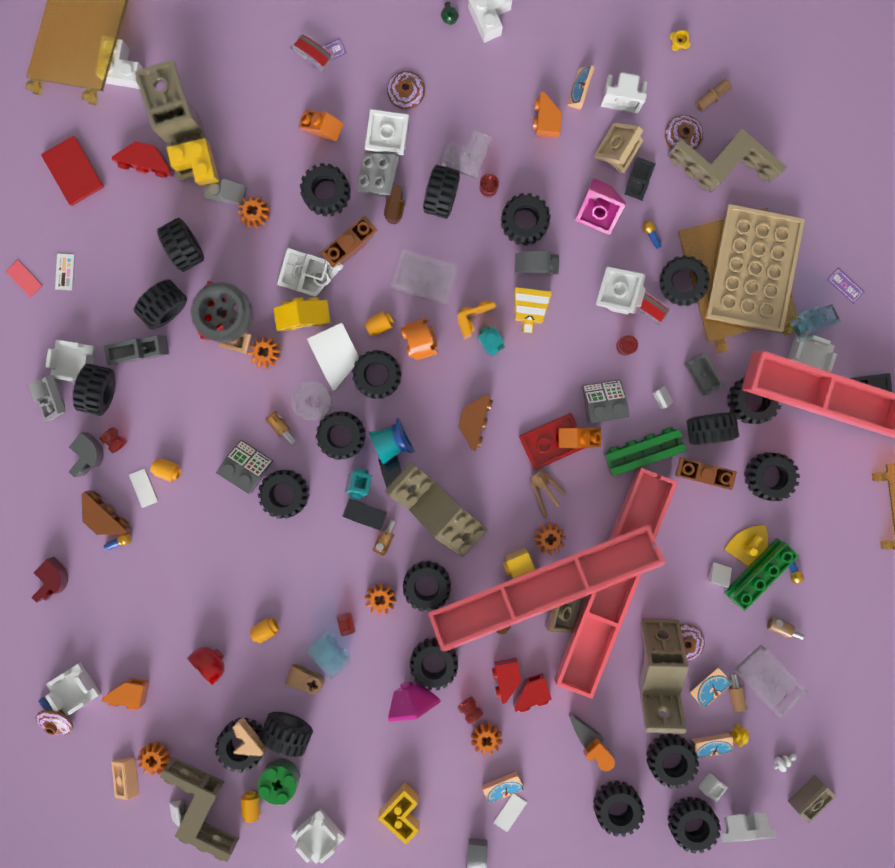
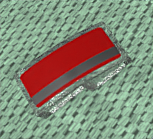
[290,32,335,72]
[636,291,671,325]

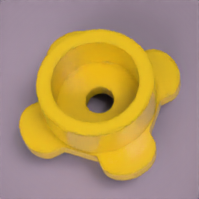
[670,30,691,51]
[731,724,749,747]

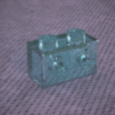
[790,304,841,339]
[306,631,350,679]

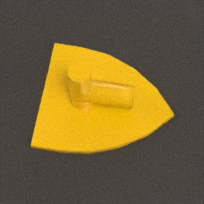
[724,525,768,567]

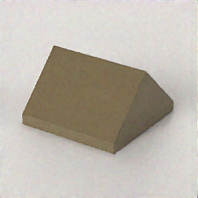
[545,597,583,633]
[788,775,836,823]

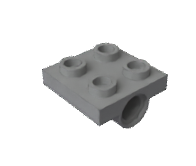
[356,153,399,197]
[28,375,65,422]

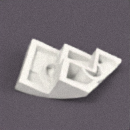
[276,248,344,297]
[307,323,359,391]

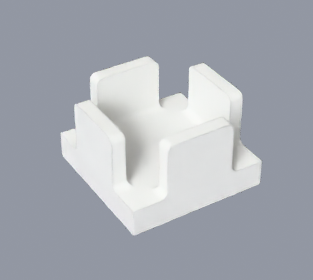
[600,73,647,114]
[365,109,409,155]
[596,267,646,315]
[787,333,837,372]
[45,340,96,382]
[45,662,101,716]
[291,808,345,864]
[721,813,777,842]

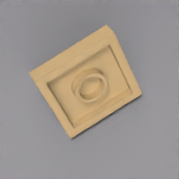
[594,123,644,173]

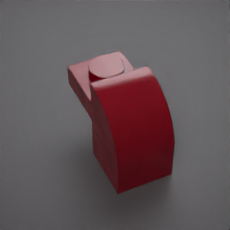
[31,557,68,603]

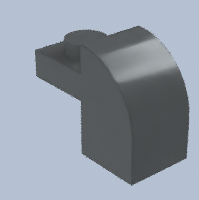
[515,251,559,275]
[69,432,104,477]

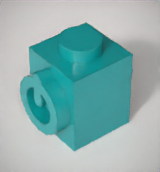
[477,326,505,356]
[345,468,372,499]

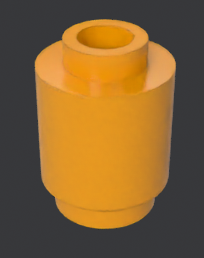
[364,310,394,337]
[150,458,182,482]
[250,617,280,644]
[240,791,261,823]

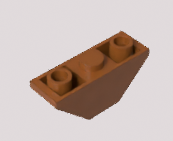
[320,215,378,268]
[458,394,493,451]
[675,457,737,490]
[81,490,132,535]

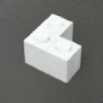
[468,0,512,43]
[97,37,144,89]

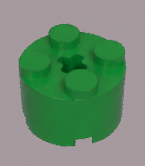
[258,758,300,805]

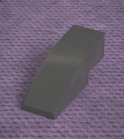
[104,335,169,365]
[569,712,615,762]
[466,838,488,868]

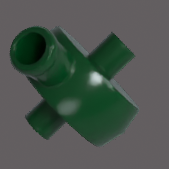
[441,2,459,25]

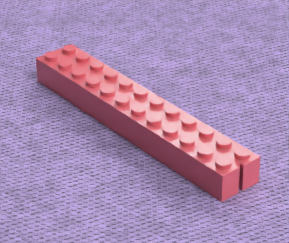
[741,351,895,438]
[554,467,678,699]
[428,525,665,651]

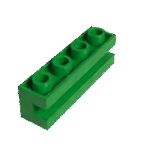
[604,427,687,476]
[723,538,799,611]

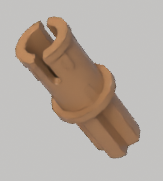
[695,79,732,112]

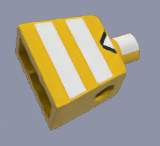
[514,287,552,334]

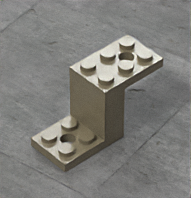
[134,59,207,182]
[667,129,787,193]
[385,462,488,557]
[638,619,689,734]
[160,757,239,862]

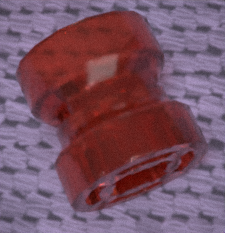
[479,174,499,197]
[616,335,638,356]
[99,427,127,454]
[457,697,484,724]

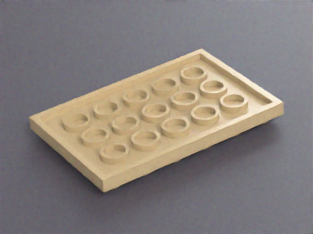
[705,204,805,333]

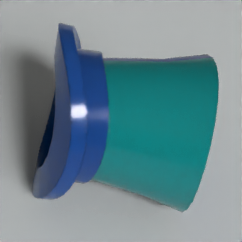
[369,417,415,464]

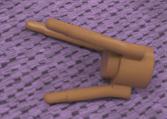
[530,469,566,518]

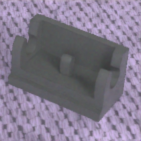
[684,352,725,396]

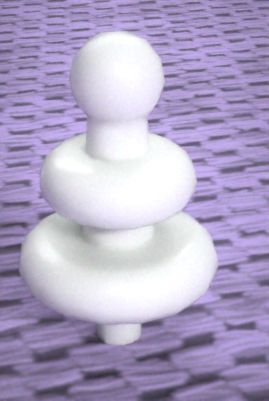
[774,753,797,772]

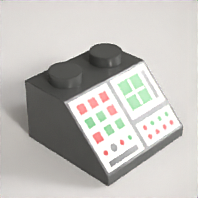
[582,380,629,423]
[216,440,273,494]

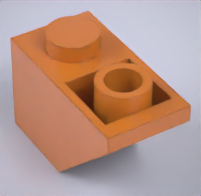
[533,92,562,138]
[298,110,344,141]
[559,428,602,448]
[102,678,150,710]

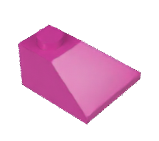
[575,178,626,235]
[388,681,441,722]

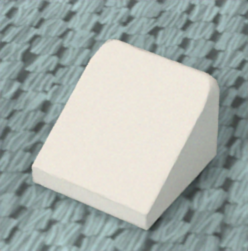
[652,386,673,409]
[707,562,732,588]
[698,773,728,802]
[169,800,186,826]

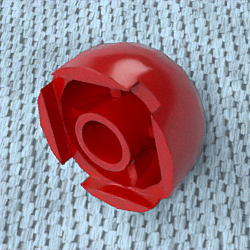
[187,647,225,685]

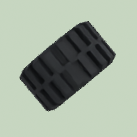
[300,163,351,217]
[423,164,460,219]
[501,193,551,246]
[157,217,204,272]
[660,255,710,306]
[133,279,187,330]
[352,350,402,399]
[73,363,116,416]
[727,377,782,424]
[315,411,366,460]
[686,412,740,445]
[744,452,800,501]
[258,469,310,519]
[402,561,451,612]
[410,637,458,691]
[259,712,313,757]
[215,718,263,773]
[646,733,699,789]
[593,780,645,837]
[667,797,721,854]

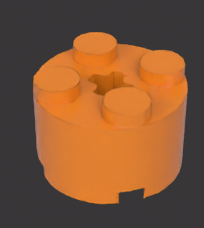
[401,317,439,361]

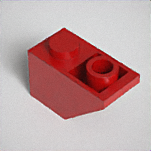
[492,657,521,704]
[513,673,552,712]

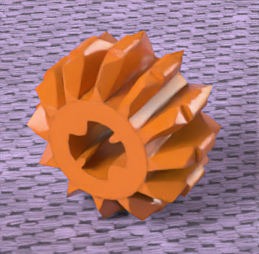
[237,195,271,229]
[248,336,282,369]
[533,522,566,555]
[364,582,397,615]
[470,722,503,756]
[137,741,172,776]

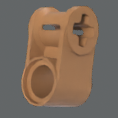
[285,664,324,694]

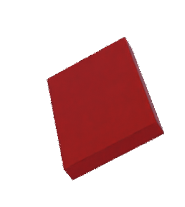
[41,136,104,206]
[519,413,585,471]

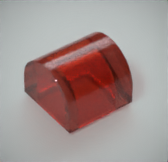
[336,612,356,637]

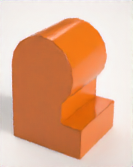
[583,738,615,771]

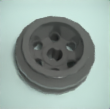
[190,282,253,343]

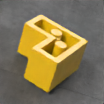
[167,138,219,186]
[273,297,331,331]
[503,548,535,580]
[378,782,420,845]

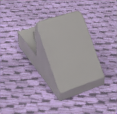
[204,179,246,205]

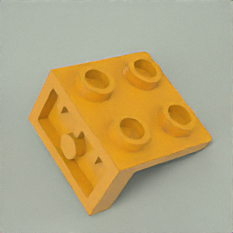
[457,300,496,339]

